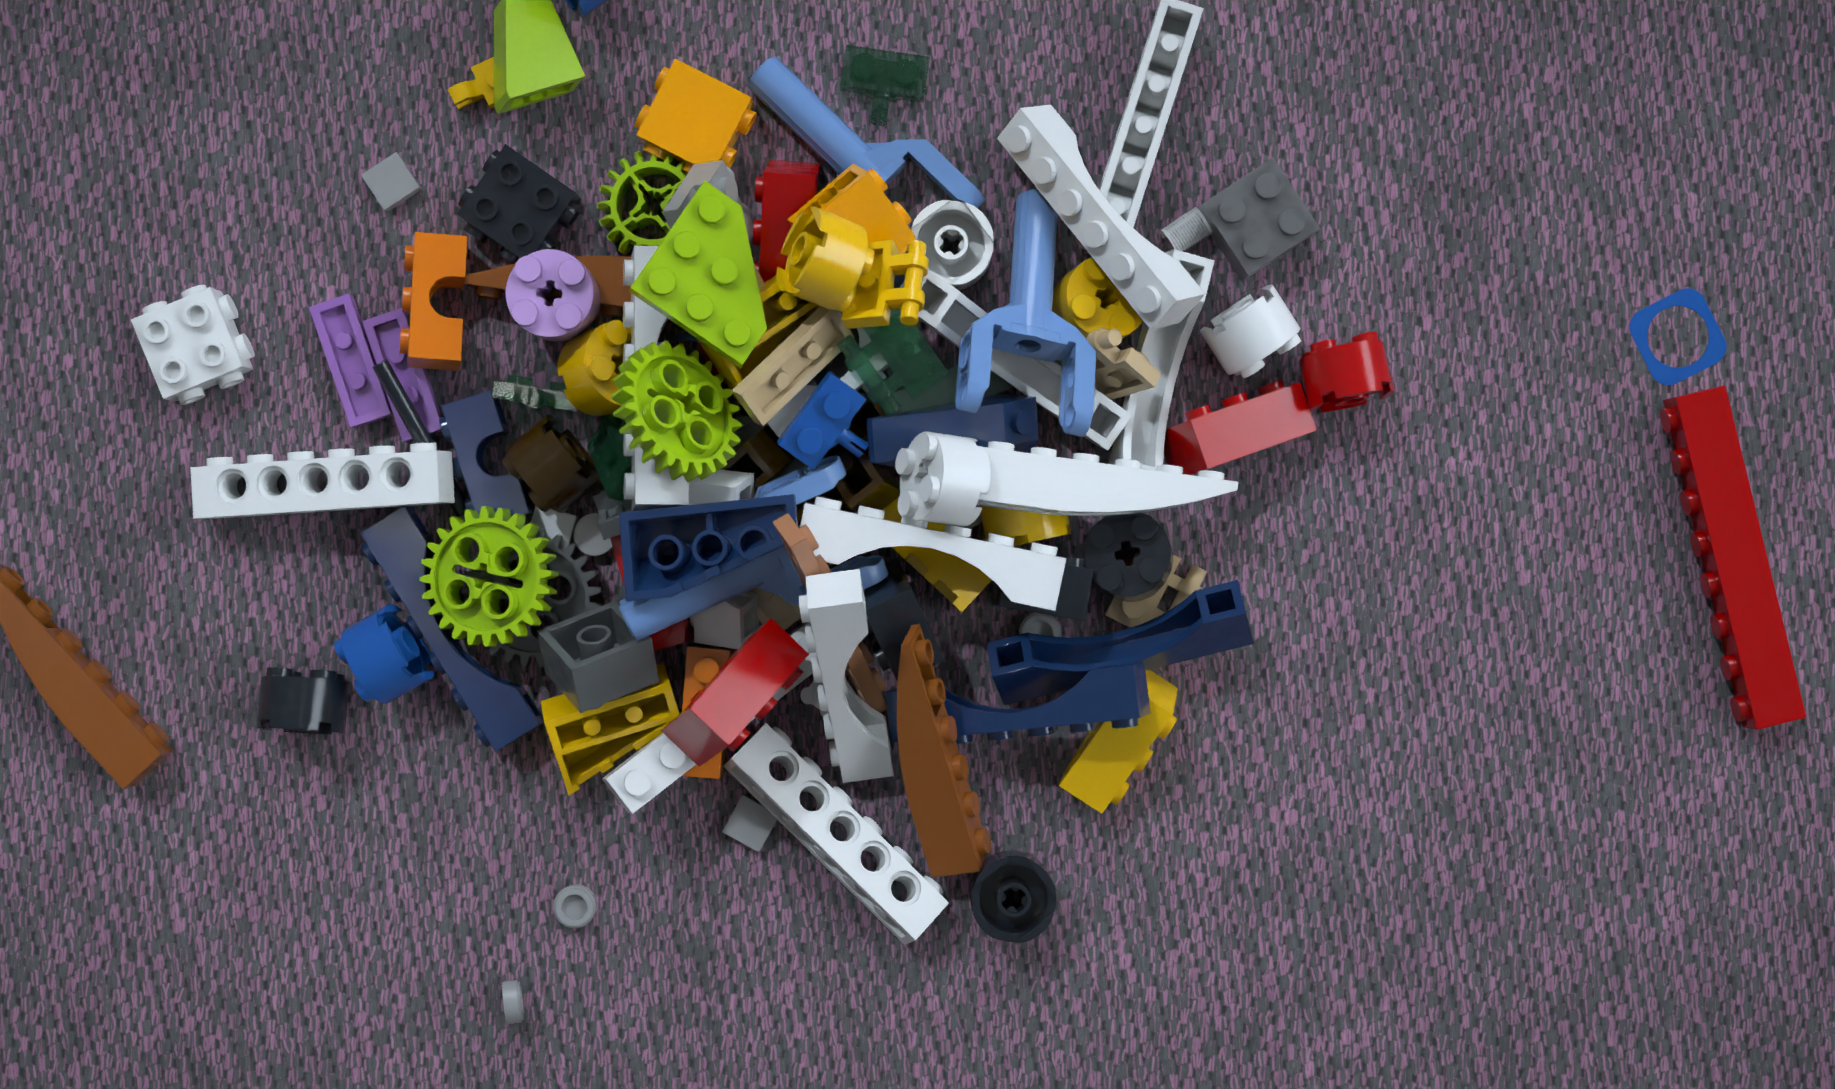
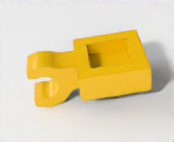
[447,57,494,110]

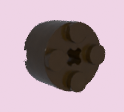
[502,414,603,513]

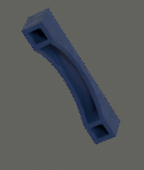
[360,506,544,752]
[987,580,1254,706]
[885,661,1151,744]

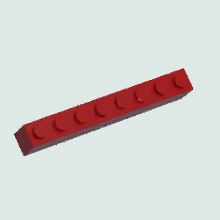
[1660,385,1807,730]

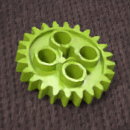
[611,341,742,482]
[419,506,559,647]

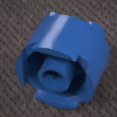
[334,604,434,704]

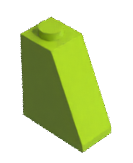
[494,0,585,114]

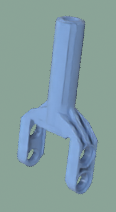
[747,56,986,288]
[955,189,1096,437]
[619,456,888,641]

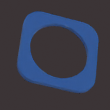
[1629,288,1727,385]

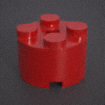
[1299,332,1395,413]

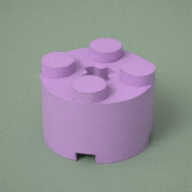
[506,249,600,341]

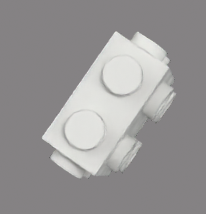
[131,285,255,405]

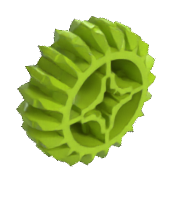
[597,151,687,255]

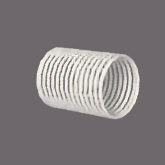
[1160,207,1212,252]

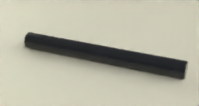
[372,359,466,516]

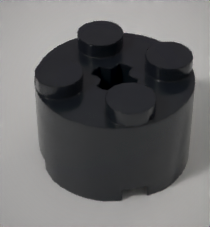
[1084,513,1173,602]
[257,667,349,734]
[969,850,1057,943]

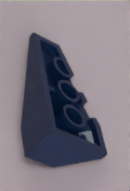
[867,393,1039,467]
[619,494,798,602]

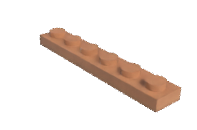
[773,513,887,713]

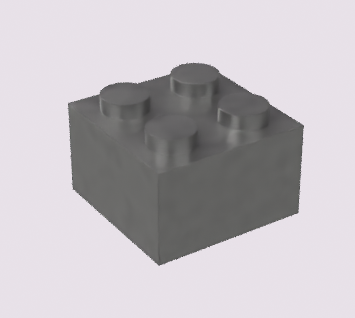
[1198,158,1320,281]

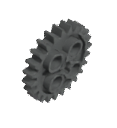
[463,530,603,668]

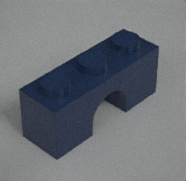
[439,390,534,517]

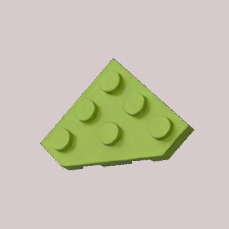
[629,180,767,368]

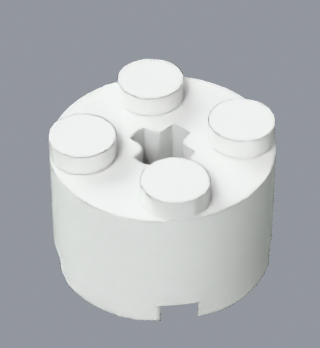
[908,200,994,290]
[1200,284,1301,378]
[895,431,991,526]

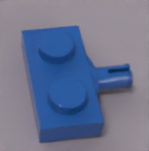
[777,371,868,470]

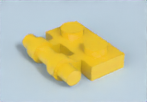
[841,240,929,329]

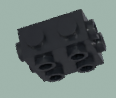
[457,144,581,264]

